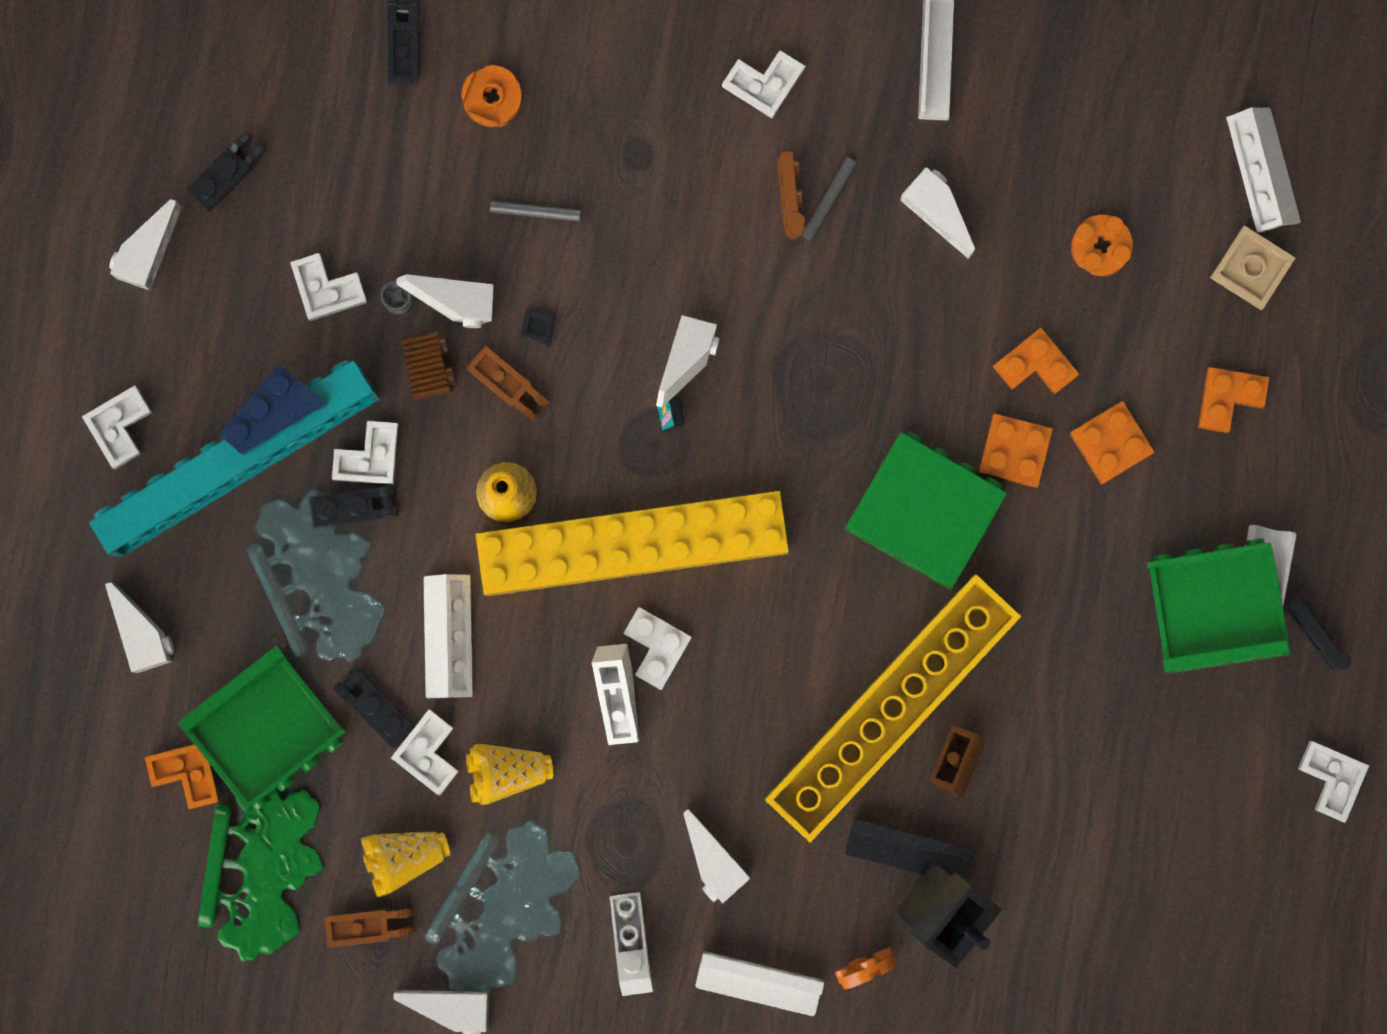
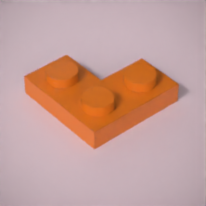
[993,328,1079,395]
[1198,367,1269,433]
[145,745,221,809]

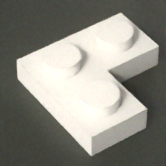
[722,51,805,119]
[290,253,367,321]
[82,385,152,469]
[332,421,399,485]
[624,607,692,690]
[391,709,459,796]
[1298,741,1369,822]

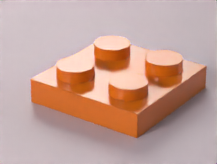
[1069,401,1155,485]
[978,414,1053,488]

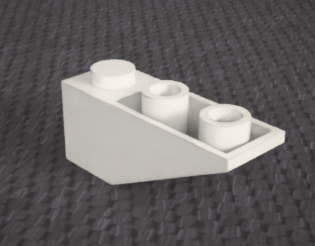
[610,892,653,996]

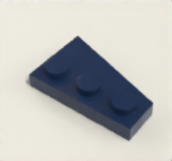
[218,364,327,456]

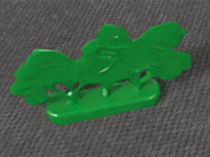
[198,789,324,962]

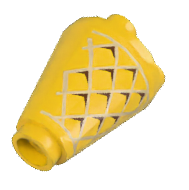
[476,462,537,523]
[466,744,553,805]
[361,832,450,897]

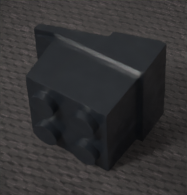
[895,863,1002,968]

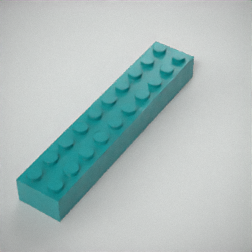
[89,360,380,558]

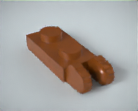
[777,151,805,240]
[466,345,549,422]
[324,908,414,948]

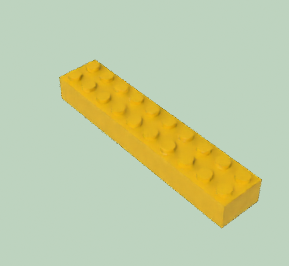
[476,491,789,596]
[764,574,1021,843]

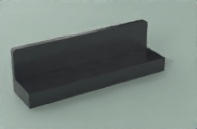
[845,819,975,880]

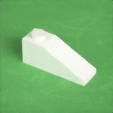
[900,167,975,259]
[109,199,182,291]
[397,274,493,328]
[656,315,720,407]
[105,582,174,673]
[592,644,639,745]
[683,809,750,904]
[393,990,489,1034]

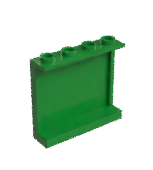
[845,431,1007,590]
[1147,538,1291,674]
[178,646,346,812]

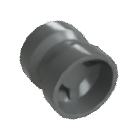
[380,280,414,315]

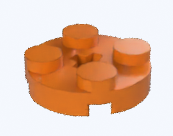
[461,65,522,127]
[1071,215,1133,276]
[835,947,898,989]

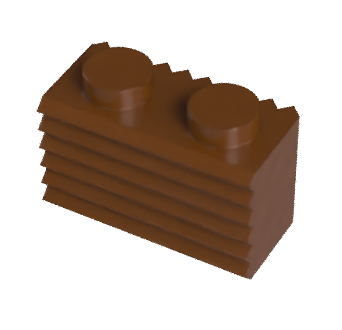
[401,331,456,401]
[929,725,986,798]

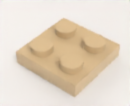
[1210,226,1295,310]

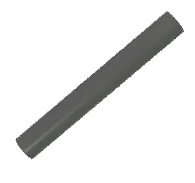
[801,157,857,241]
[490,201,581,222]

